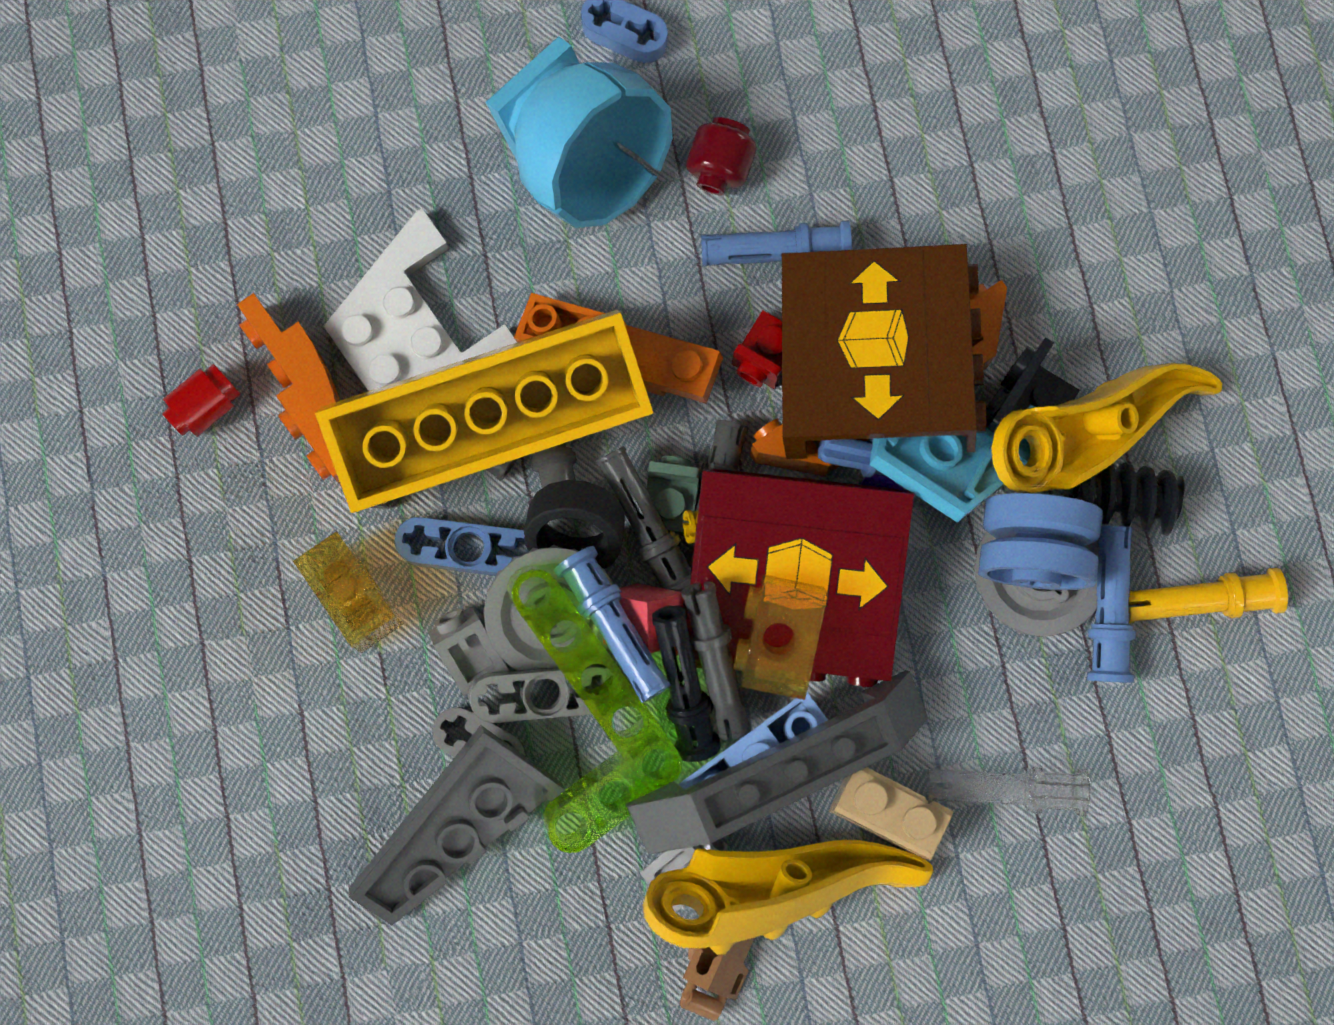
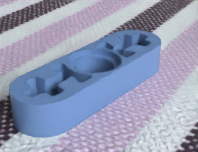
[394,517,528,576]

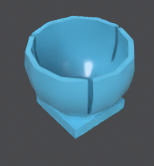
[486,36,673,228]

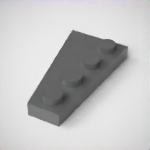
[348,725,565,925]

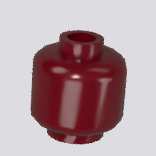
[686,117,757,195]

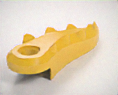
[992,363,1222,493]
[642,840,934,955]

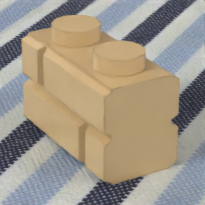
[829,767,954,860]

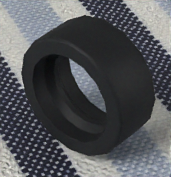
[524,480,625,569]

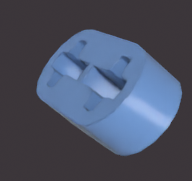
[581,0,668,63]

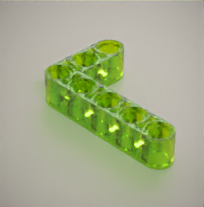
[507,565,682,853]

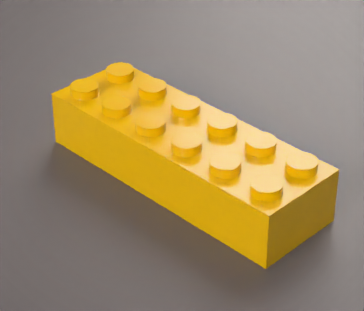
[315,310,654,514]

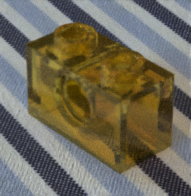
[293,531,404,653]
[733,574,828,700]

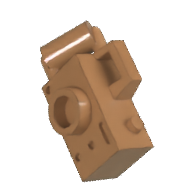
[680,938,754,1021]

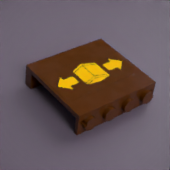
[782,244,986,459]

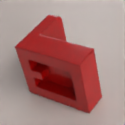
[731,310,782,389]

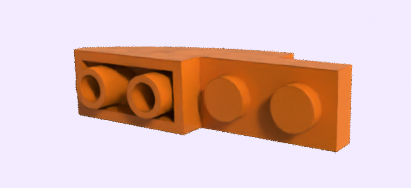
[237,293,341,486]
[514,293,723,404]

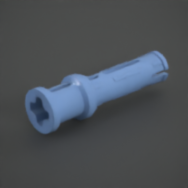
[701,221,852,266]
[1086,526,1136,683]
[553,546,671,704]

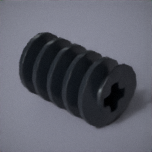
[1069,462,1185,536]

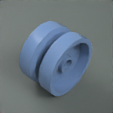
[978,493,1102,590]

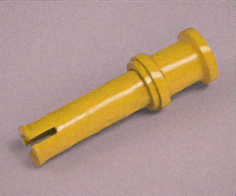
[1129,567,1288,623]

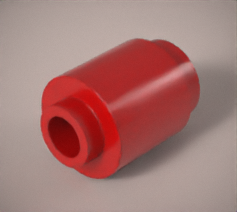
[162,363,241,437]

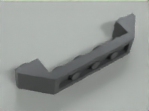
[626,670,928,855]

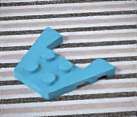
[869,404,1036,523]

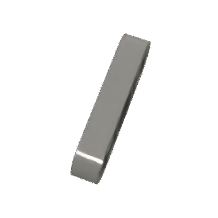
[468,664,621,723]

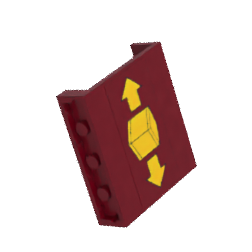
[686,467,914,687]

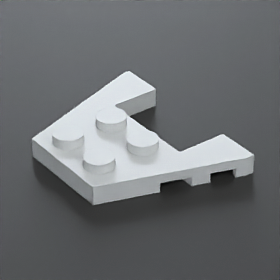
[324,208,517,391]

